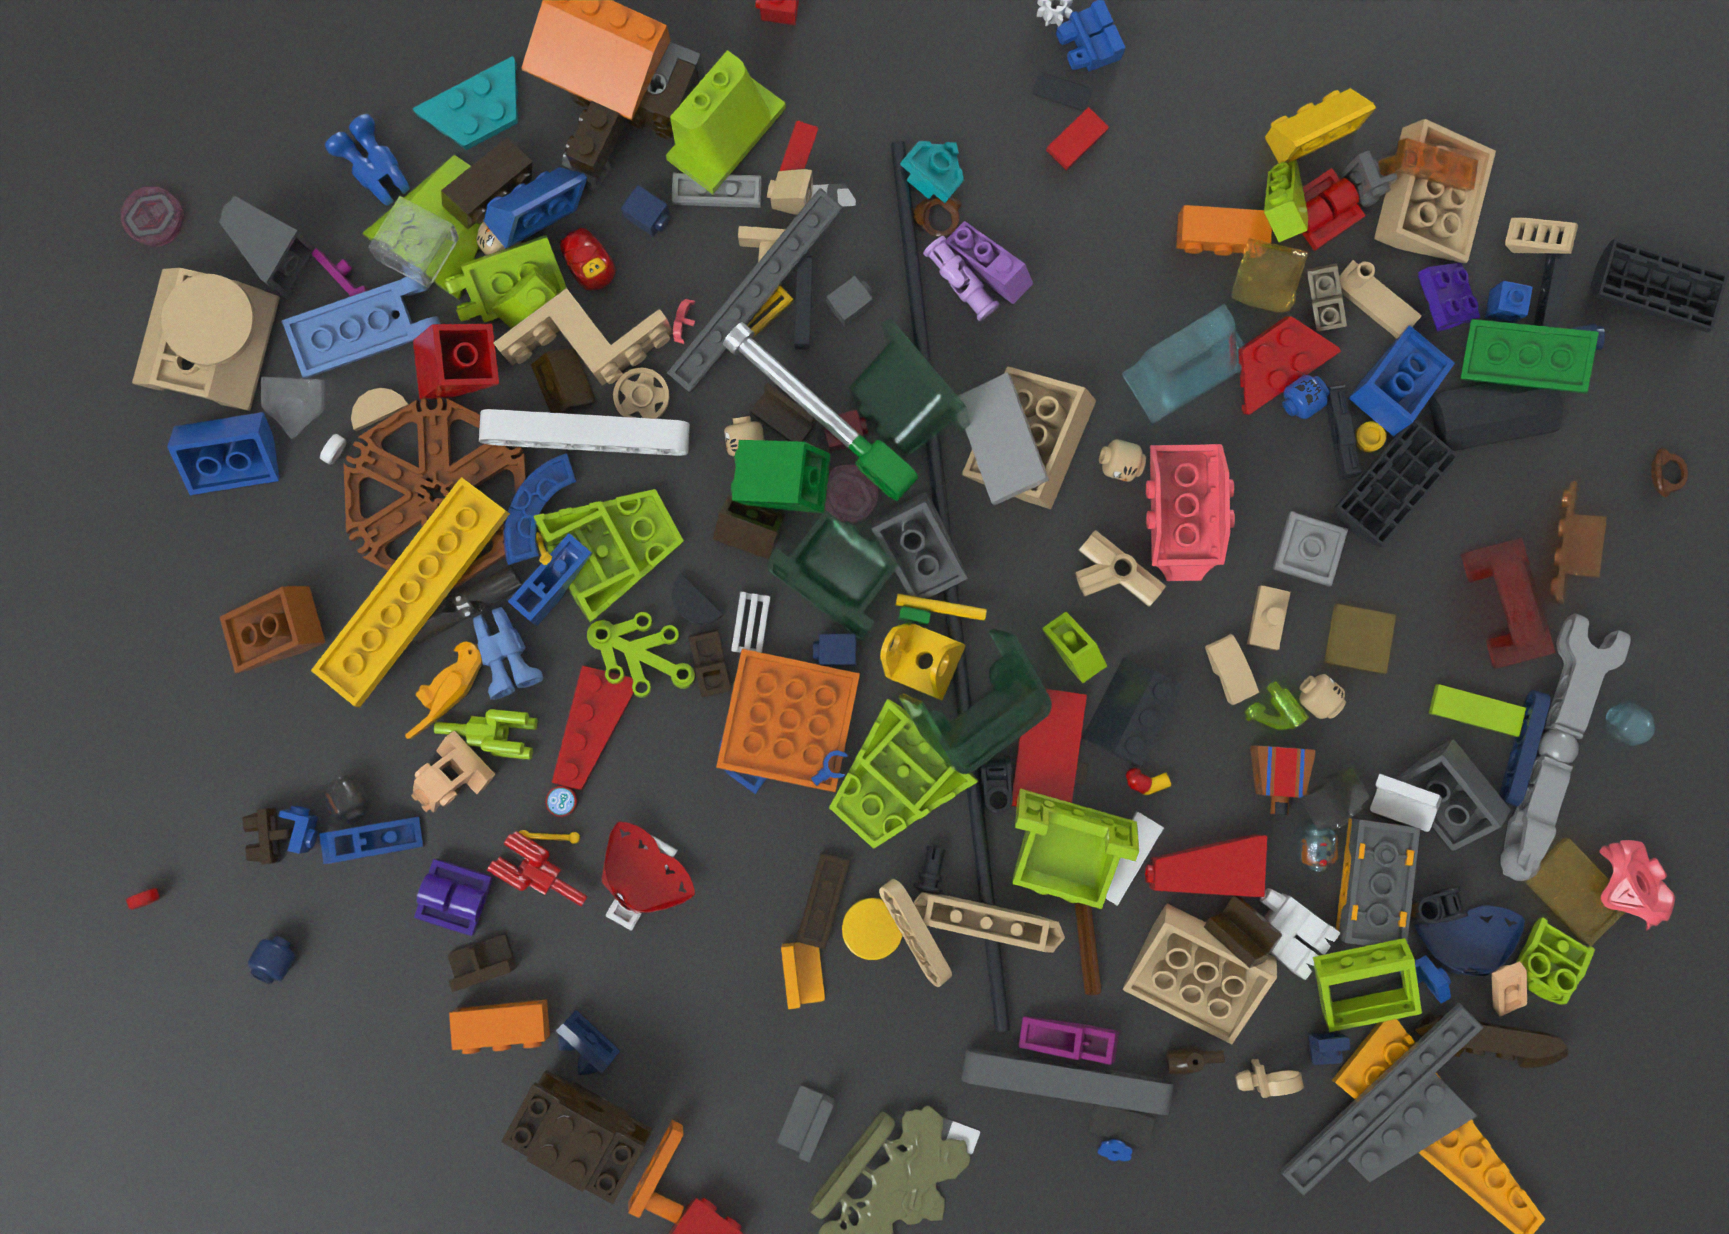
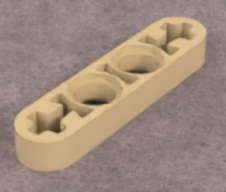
[879,879,952,987]

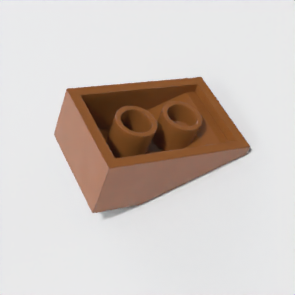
[219,586,326,674]

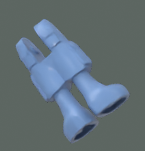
[473,607,544,700]

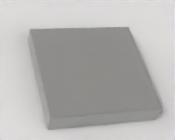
[1272,511,1348,586]

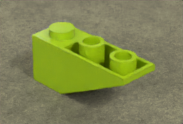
[1264,160,1308,242]

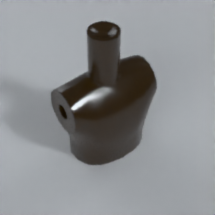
[1166,1046,1225,1075]

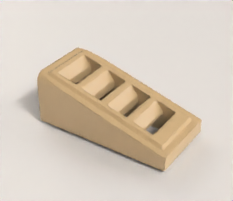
[1505,218,1578,254]

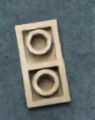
[1205,634,1259,705]

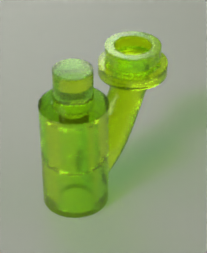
[1244,681,1309,729]

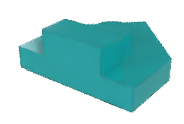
[900,141,964,203]

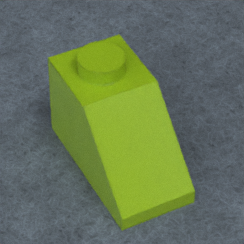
[491,268,557,329]
[1042,612,1107,683]

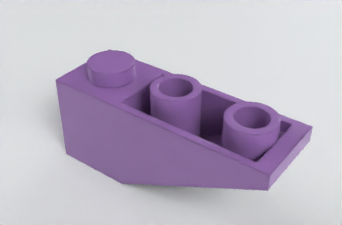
[945,221,1033,304]

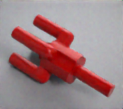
[487,831,588,907]

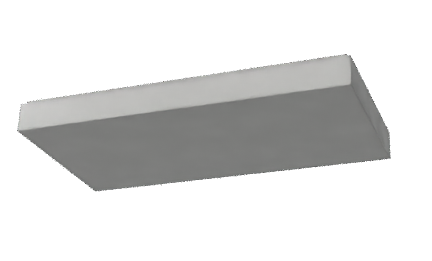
[954,372,1049,505]

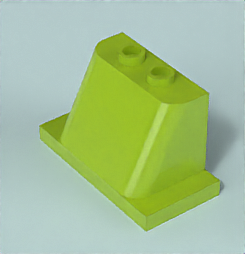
[666,50,786,194]
[1013,789,1139,909]

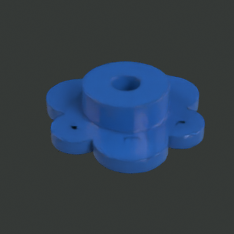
[1098,1139,1133,1161]

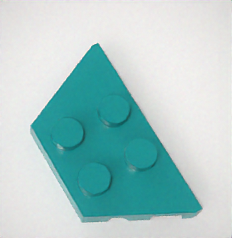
[412,56,518,150]

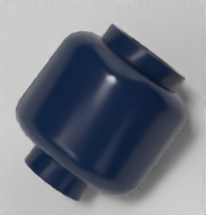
[247,936,295,985]

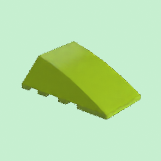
[362,155,484,300]
[533,489,684,623]
[829,699,978,849]

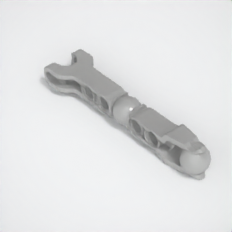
[1500,613,1631,881]

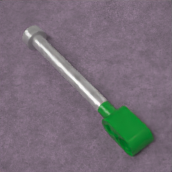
[723,322,918,501]

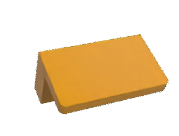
[781,942,825,1009]

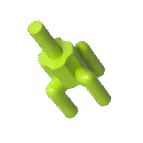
[434,709,538,760]

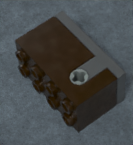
[568,42,705,140]

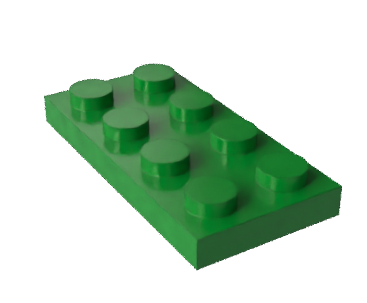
[1461,319,1599,394]

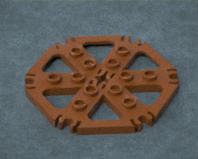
[344,398,527,588]

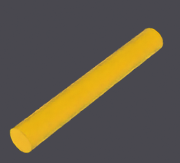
[896,594,987,621]

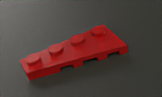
[552,665,640,790]

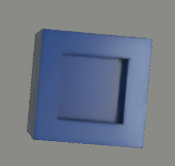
[1485,281,1533,323]

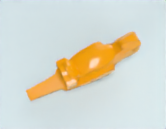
[405,642,483,739]

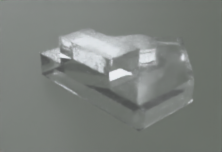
[261,377,325,439]

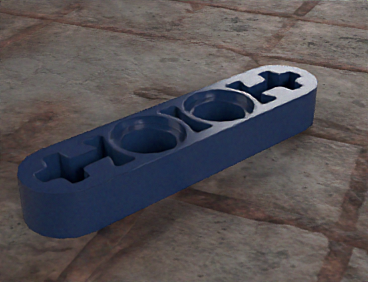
[1499,690,1550,807]

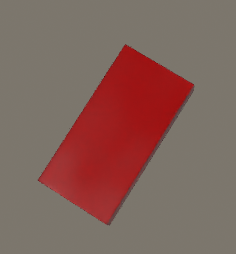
[1046,107,1109,171]

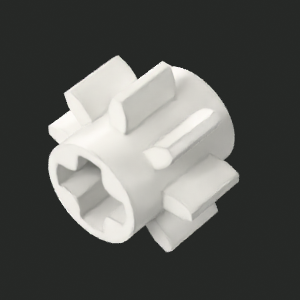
[1037,0,1073,26]

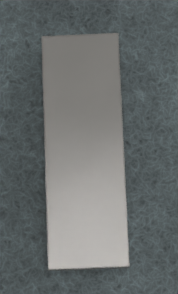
[672,173,762,208]

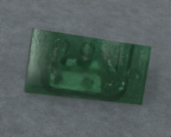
[849,318,971,458]
[768,510,899,641]

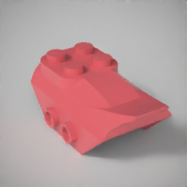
[1146,444,1235,581]

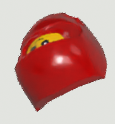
[560,228,616,290]

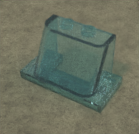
[1122,304,1245,424]

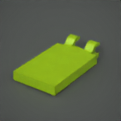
[445,235,567,323]

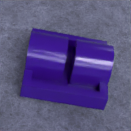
[1418,263,1481,332]
[414,858,494,936]

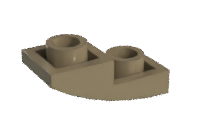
[1307,263,1347,332]

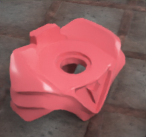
[1599,840,1675,931]

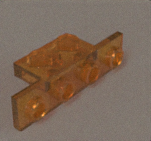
[1551,482,1607,604]

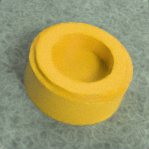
[1355,421,1387,452]

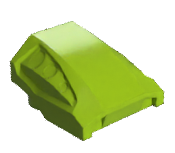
[1516,917,1595,1005]

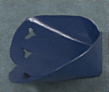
[1415,906,1525,976]

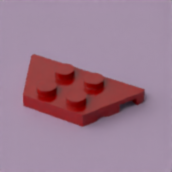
[1238,316,1341,415]

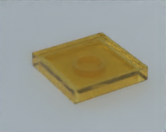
[1325,604,1396,674]

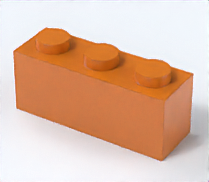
[1176,205,1272,258]
[449,999,550,1054]

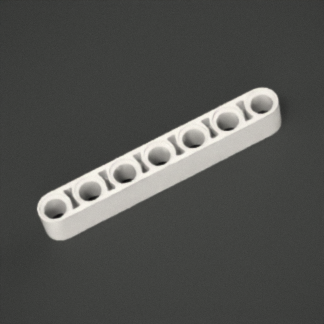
[479,409,690,456]

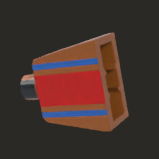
[1250,746,1315,815]

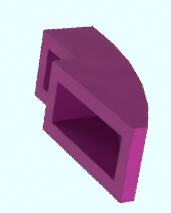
[1019,1016,1119,1065]

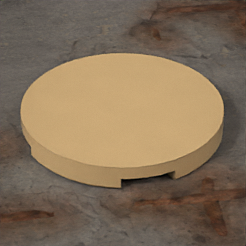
[161,274,255,365]

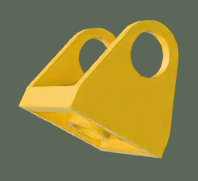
[880,622,966,701]

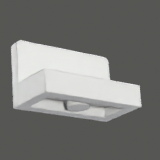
[1370,774,1442,832]

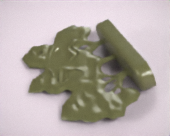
[808,1105,970,1234]

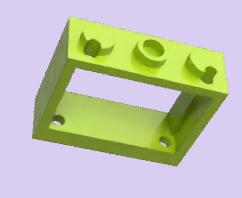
[1312,938,1422,1032]

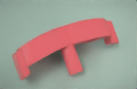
[673,299,695,344]

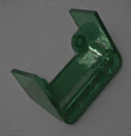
[899,628,1052,774]

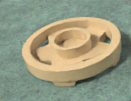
[613,368,670,419]

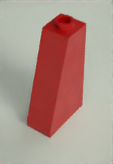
[1145,834,1267,897]

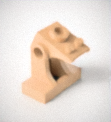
[411,731,496,813]

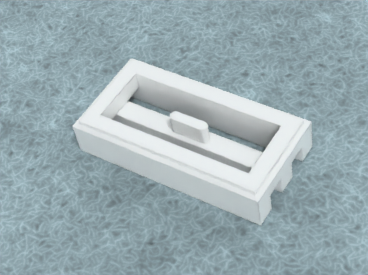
[731,592,771,653]

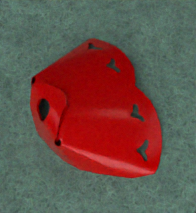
[601,821,695,914]

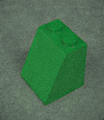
[731,440,831,513]

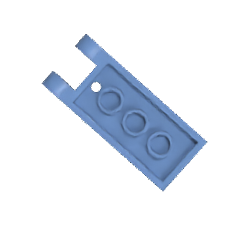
[282,274,441,378]

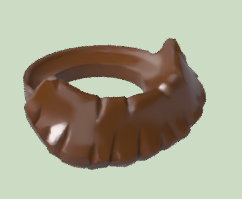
[913,195,962,237]
[1651,448,1688,498]

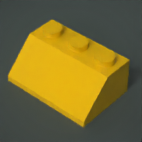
[1265,88,1376,163]

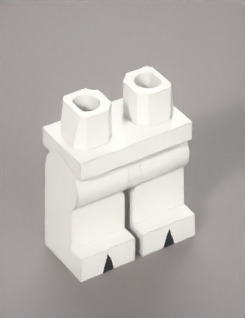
[1259,888,1341,980]

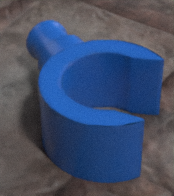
[811,750,848,786]

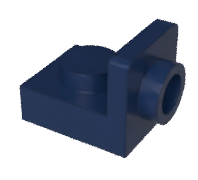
[1308,1031,1350,1065]

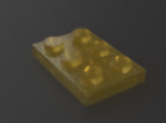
[1524,837,1626,946]

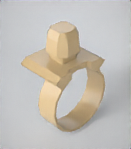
[1235,1059,1304,1098]

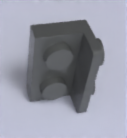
[1338,151,1398,207]

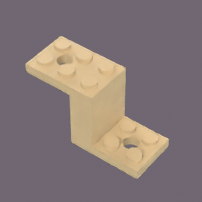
[493,288,673,386]

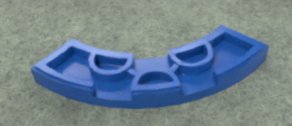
[504,453,576,565]

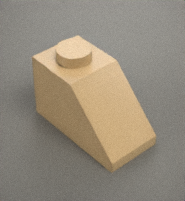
[767,169,813,215]

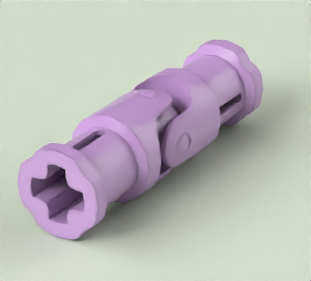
[923,236,1000,321]

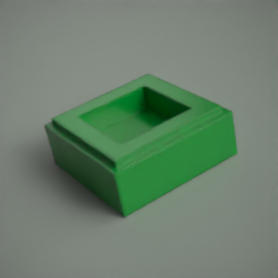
[898,606,931,625]

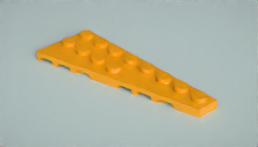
[1332,1019,1545,1234]

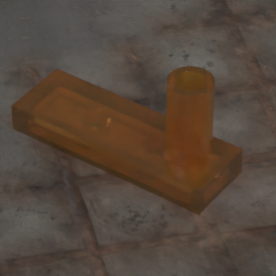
[1378,138,1478,192]

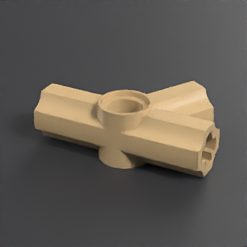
[1075,530,1166,607]

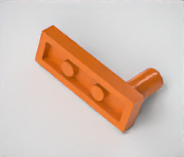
[628,1120,684,1224]

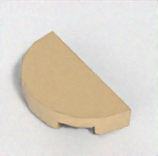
[351,388,409,432]

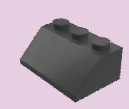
[1396,739,1511,851]

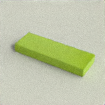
[1429,684,1526,737]

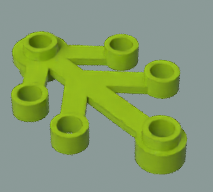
[587,612,695,698]

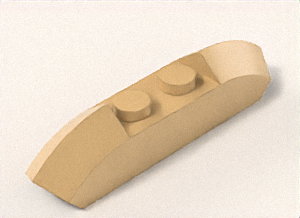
[913,892,1065,953]

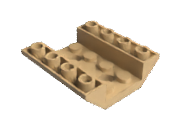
[132,268,280,411]

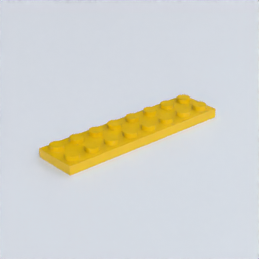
[311,477,510,708]

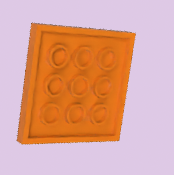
[716,649,860,792]

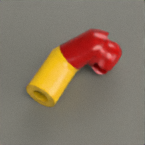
[1126,768,1171,795]

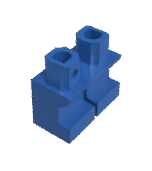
[1056,0,1125,72]

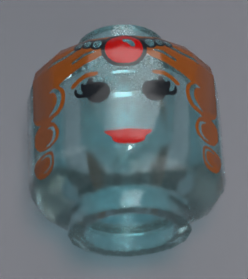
[1297,823,1338,871]

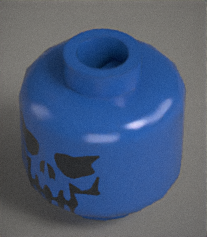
[1282,375,1329,419]

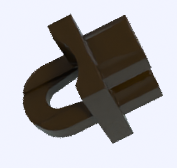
[242,807,293,865]

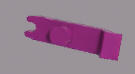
[311,248,370,297]

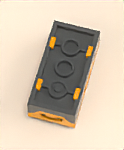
[1336,818,1420,946]

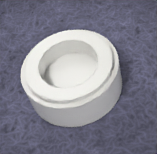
[320,434,347,465]

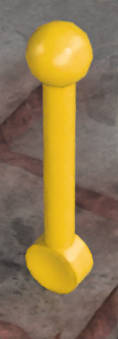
[536,532,552,565]
[519,830,580,844]

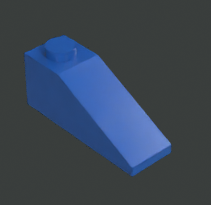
[508,533,592,626]
[319,817,423,864]

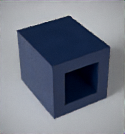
[621,185,670,237]
[813,634,856,666]

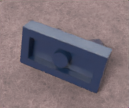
[557,1010,620,1075]

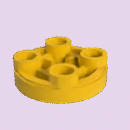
[842,898,902,960]

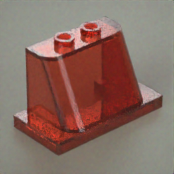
[1461,538,1556,669]

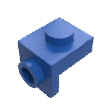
[279,805,319,854]
[1400,955,1451,1003]

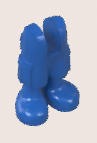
[325,114,410,206]

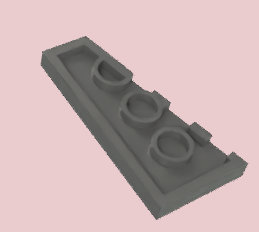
[1345,1074,1477,1182]

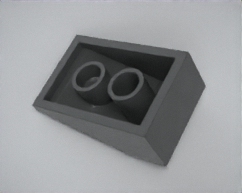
[871,492,968,599]

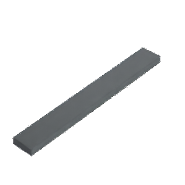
[667,188,844,393]
[1280,1003,1484,1196]

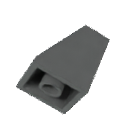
[219,196,316,299]

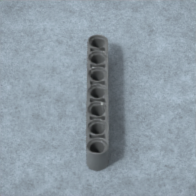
[961,1048,1174,1115]

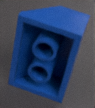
[484,167,587,249]
[167,412,279,495]

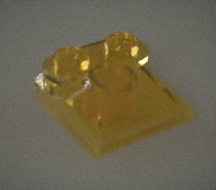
[1231,238,1308,312]

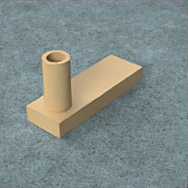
[1339,260,1422,338]

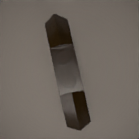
[1415,1013,1569,1068]

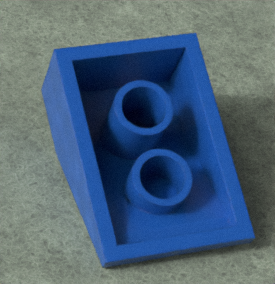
[1348,325,1455,436]

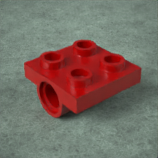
[1302,168,1366,251]

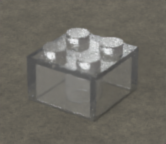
[368,196,459,288]

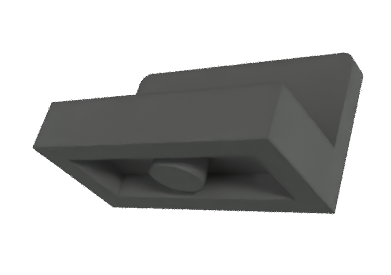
[777,1085,834,1163]

